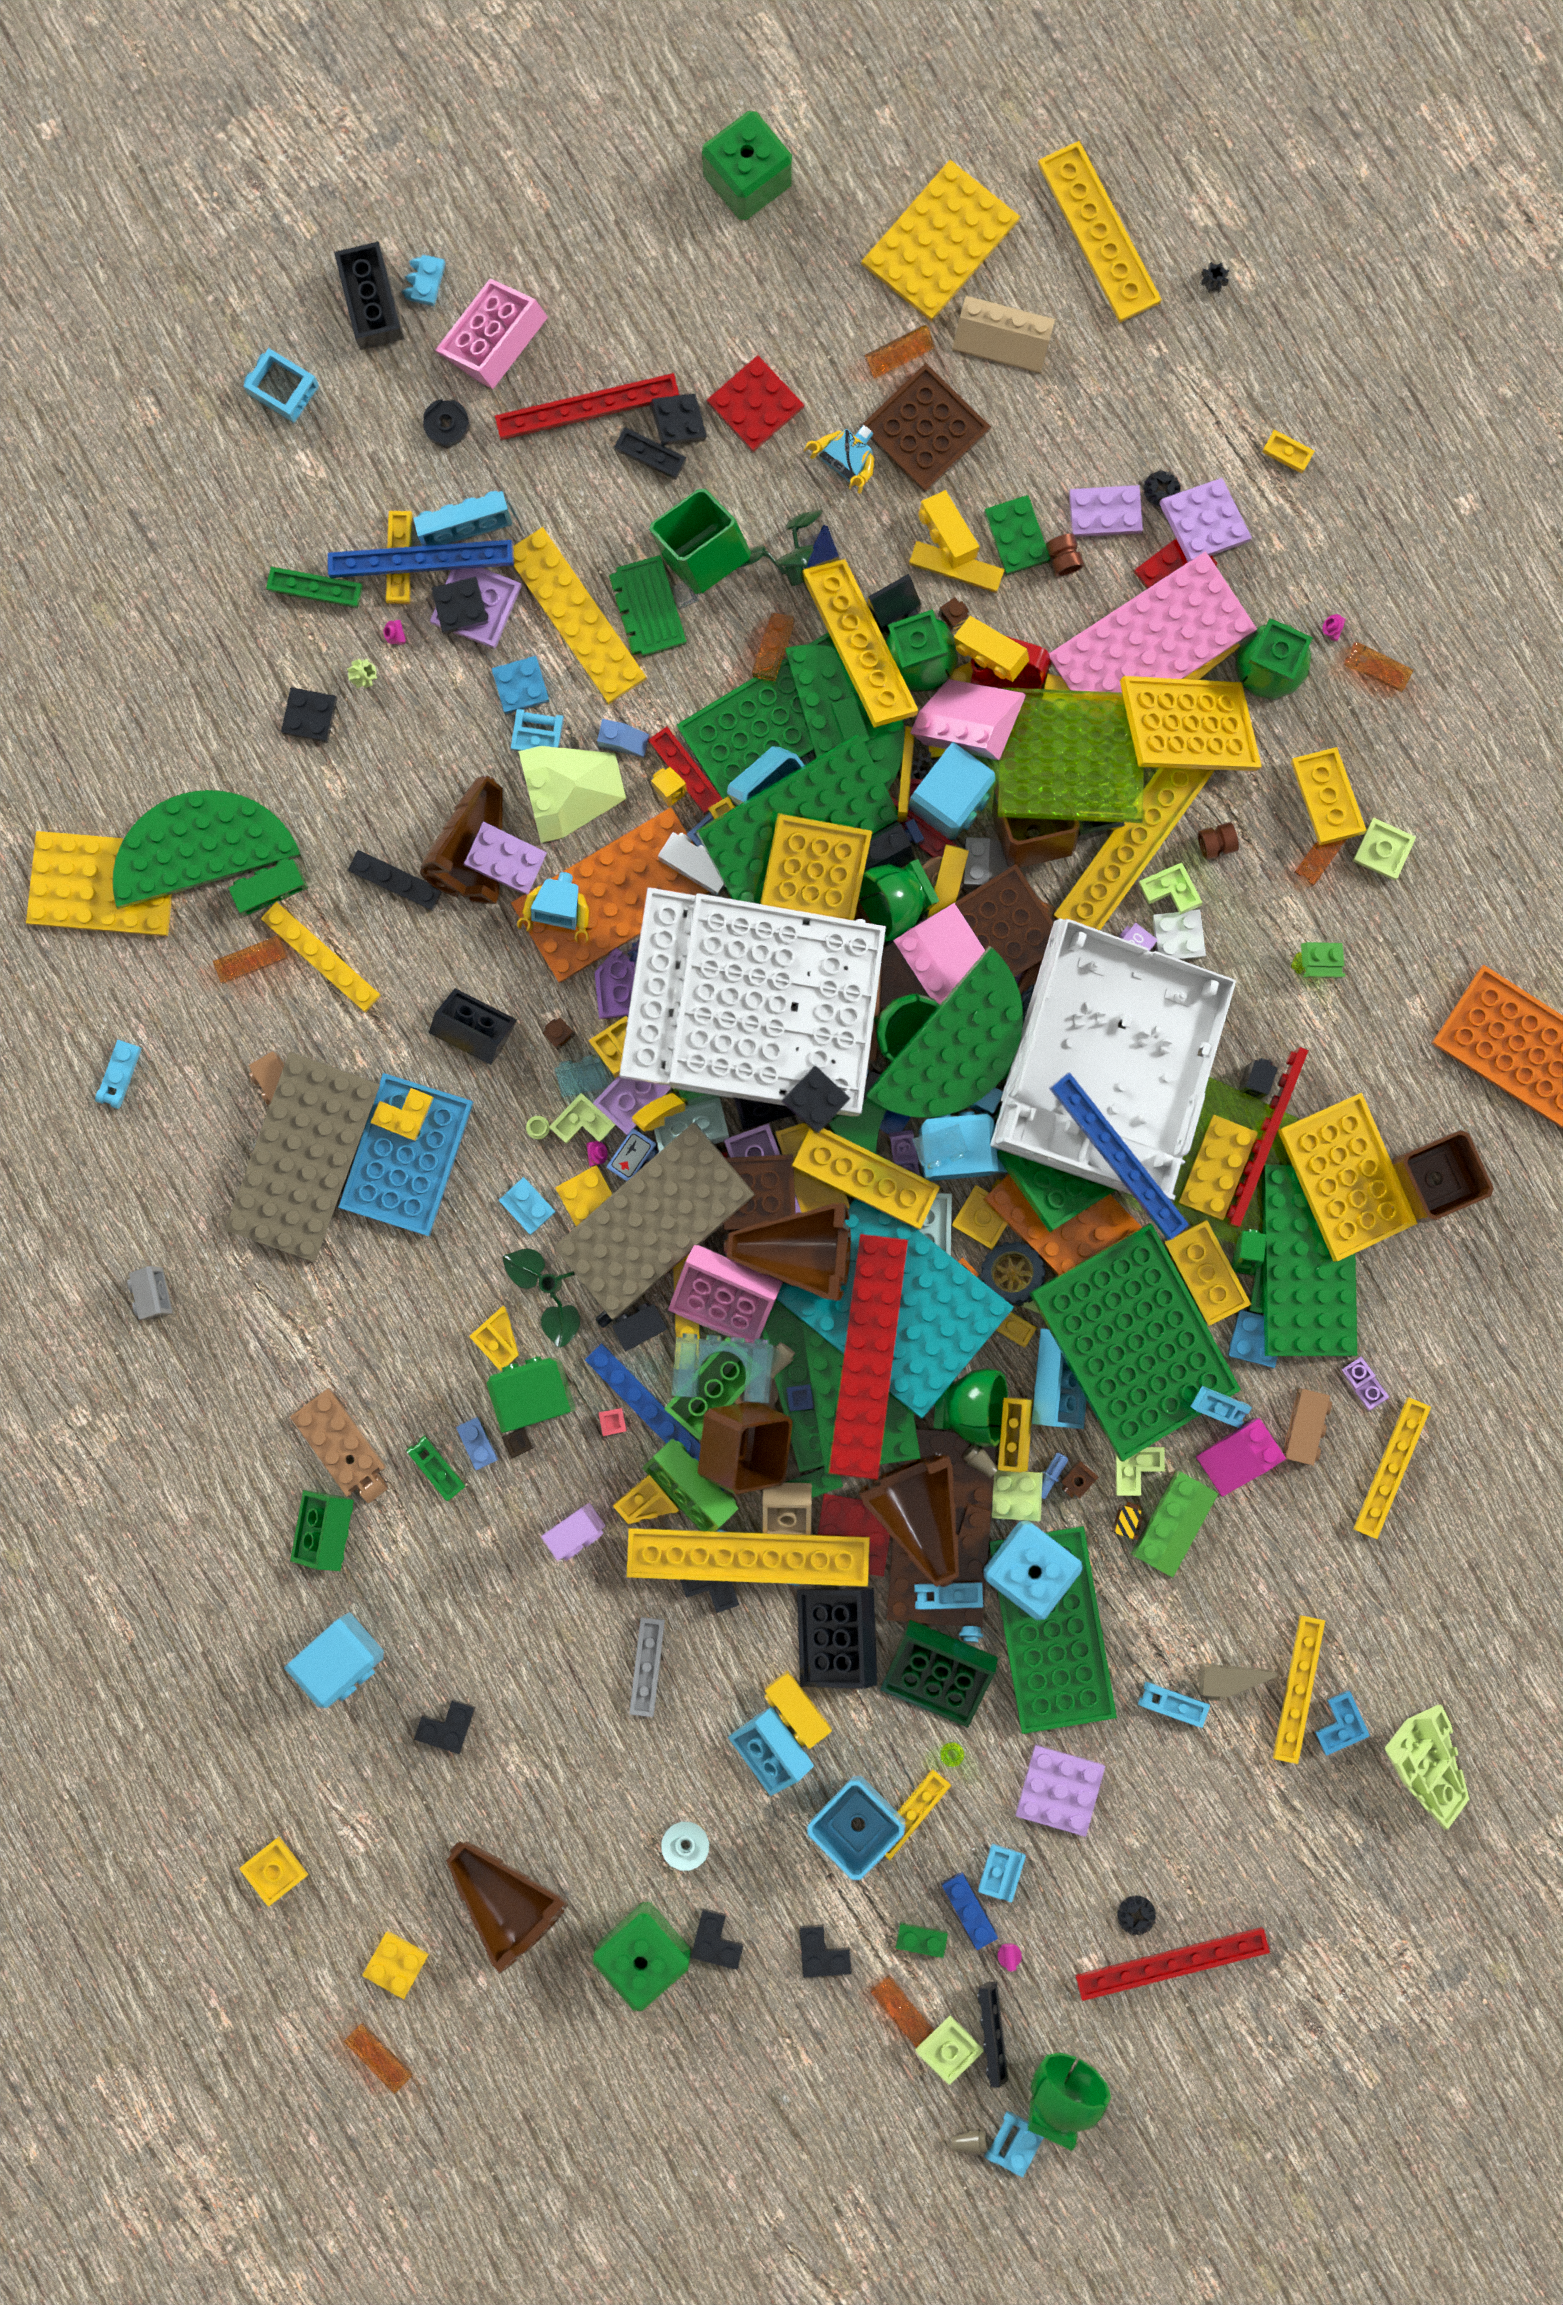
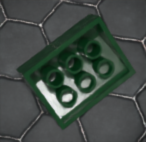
[880,1620,998,1728]

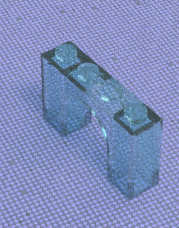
[672,1333,774,1403]

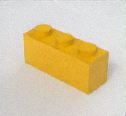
[918,490,980,569]
[953,616,1029,682]
[998,1397,1033,1473]
[764,1670,832,1749]

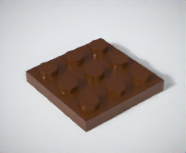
[724,1154,796,1230]

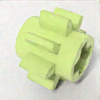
[347,659,377,688]

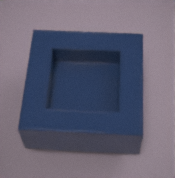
[904,819,924,848]
[787,1384,814,1412]

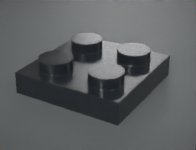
[650,393,707,446]
[431,577,488,635]
[281,687,338,743]
[782,1065,851,1134]

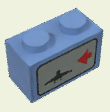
[606,1128,658,1182]

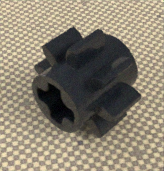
[1201,262,1229,293]
[912,752,939,779]

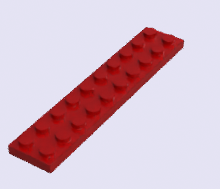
[829,1234,908,1480]

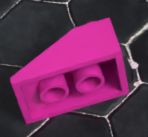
[1195,1417,1286,1497]

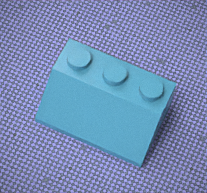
[728,1707,814,1796]

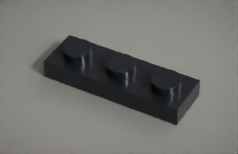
[614,427,687,480]

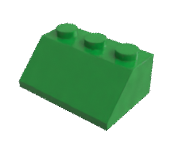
[290,1490,354,1571]

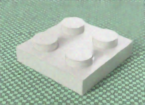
[1152,910,1206,960]

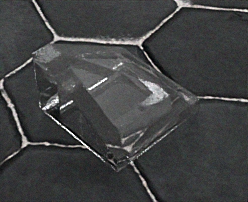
[673,582,699,609]

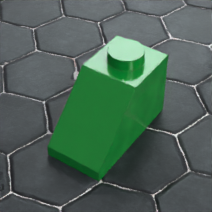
[1231,1229,1266,1276]

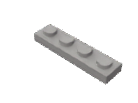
[629,1617,665,1717]

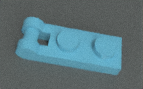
[95,1039,142,1109]
[1191,1386,1252,1428]
[914,1582,983,1609]
[1138,1681,1210,1728]

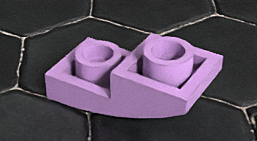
[889,1130,920,1176]
[1341,1356,1389,1412]

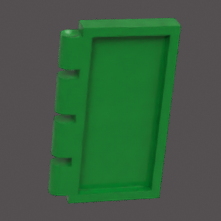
[609,555,687,657]

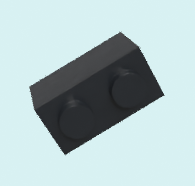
[1238,1058,1278,1099]
[612,1302,668,1352]

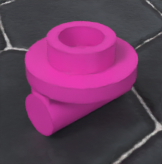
[1322,614,1346,642]
[383,620,406,645]
[586,1141,608,1167]
[997,1943,1022,1971]

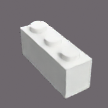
[658,832,725,897]

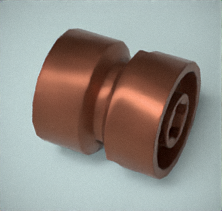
[1046,533,1084,577]
[1197,822,1239,860]

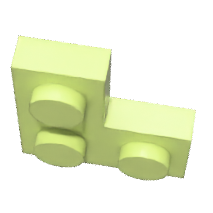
[1139,863,1202,915]
[549,1093,616,1144]
[1115,1447,1165,1496]

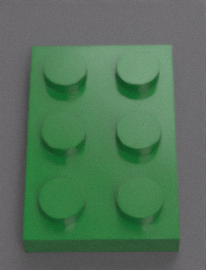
[984,495,1050,576]

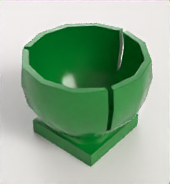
[886,609,958,692]
[1235,618,1313,700]
[858,859,940,941]
[874,994,940,1063]
[934,1369,1008,1447]
[1027,2052,1111,2151]

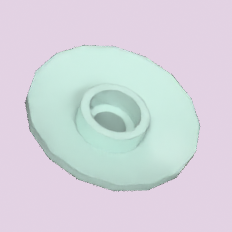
[661,1822,709,1871]

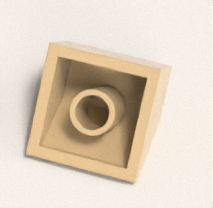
[763,1483,812,1535]

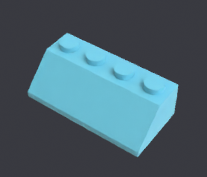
[414,491,513,546]
[1032,1329,1087,1429]

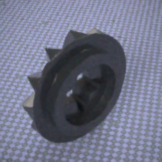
[1143,469,1181,507]
[1117,1895,1156,1936]

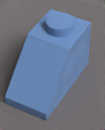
[597,719,650,758]

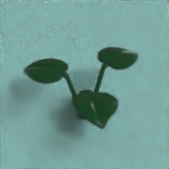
[738,510,822,586]
[503,1248,580,1348]

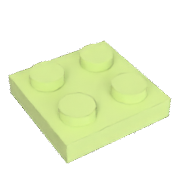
[1352,817,1416,881]
[992,1470,1042,1521]
[915,2015,984,2085]

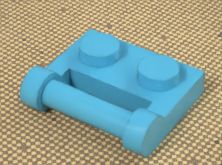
[511,709,564,751]
[984,2111,1043,2178]

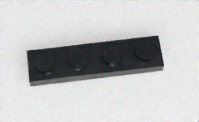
[348,850,442,911]
[977,1981,1009,2088]

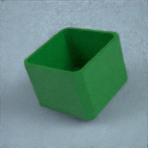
[702,110,792,221]
[649,488,751,594]
[486,1356,576,1433]
[593,1902,691,2012]

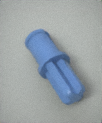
[1042,1452,1068,1499]

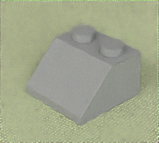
[962,837,1010,890]
[127,1266,173,1320]

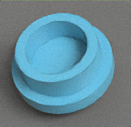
[959,1626,983,1643]

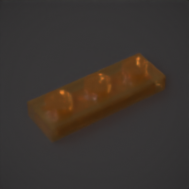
[864,324,935,379]
[751,612,795,681]
[212,935,288,984]
[871,1975,935,2048]
[343,2022,413,2094]

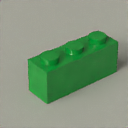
[228,858,308,917]

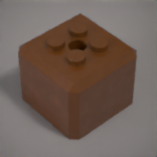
[992,771,1080,868]
[1392,1130,1494,1223]
[698,1401,793,1495]

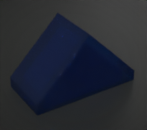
[804,525,839,569]

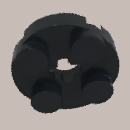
[423,399,470,448]

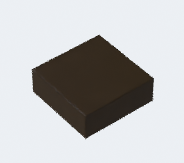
[502,1427,534,1459]

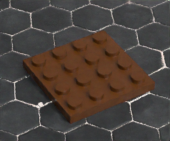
[860,363,991,493]

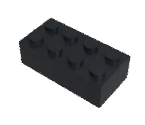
[334,241,404,350]

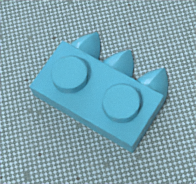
[401,254,445,306]

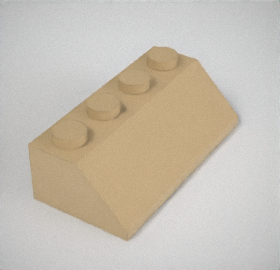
[952,296,1055,373]

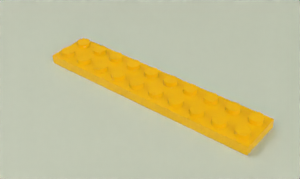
[1052,768,1215,930]
[627,1528,869,1586]

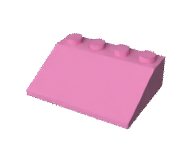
[435,279,548,389]
[911,679,1026,760]
[893,903,985,1004]
[668,1245,783,1348]

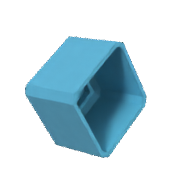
[908,742,996,840]
[727,747,805,806]
[918,1112,998,1181]
[983,1520,1082,1620]
[284,1612,384,1708]
[808,1776,905,1880]

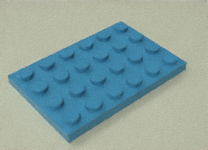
[339,1073,474,1237]

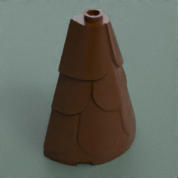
[420,775,503,904]
[724,1203,851,1300]
[859,1455,959,1587]
[446,1841,569,1974]

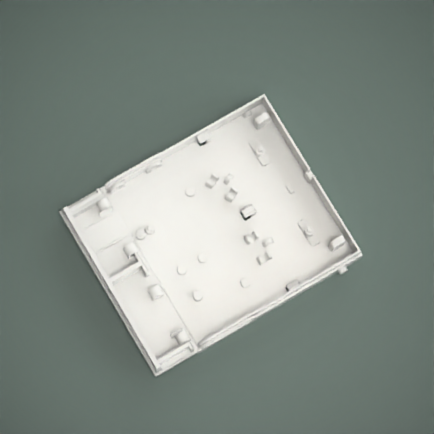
[619,887,886,1116]
[990,919,1236,1202]

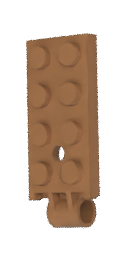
[290,1388,388,1504]

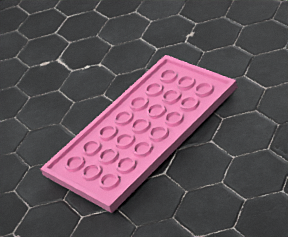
[1049,551,1257,734]

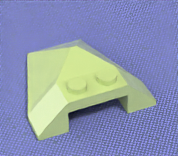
[519,746,626,843]
[1385,1705,1469,1829]

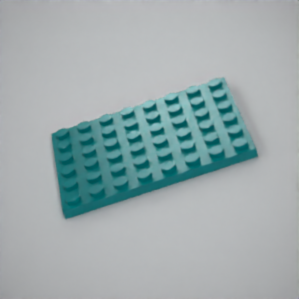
[776,1199,1014,1419]

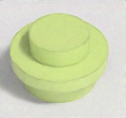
[526,1116,550,1140]

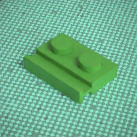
[1301,942,1345,978]

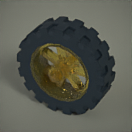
[981,1241,1045,1307]

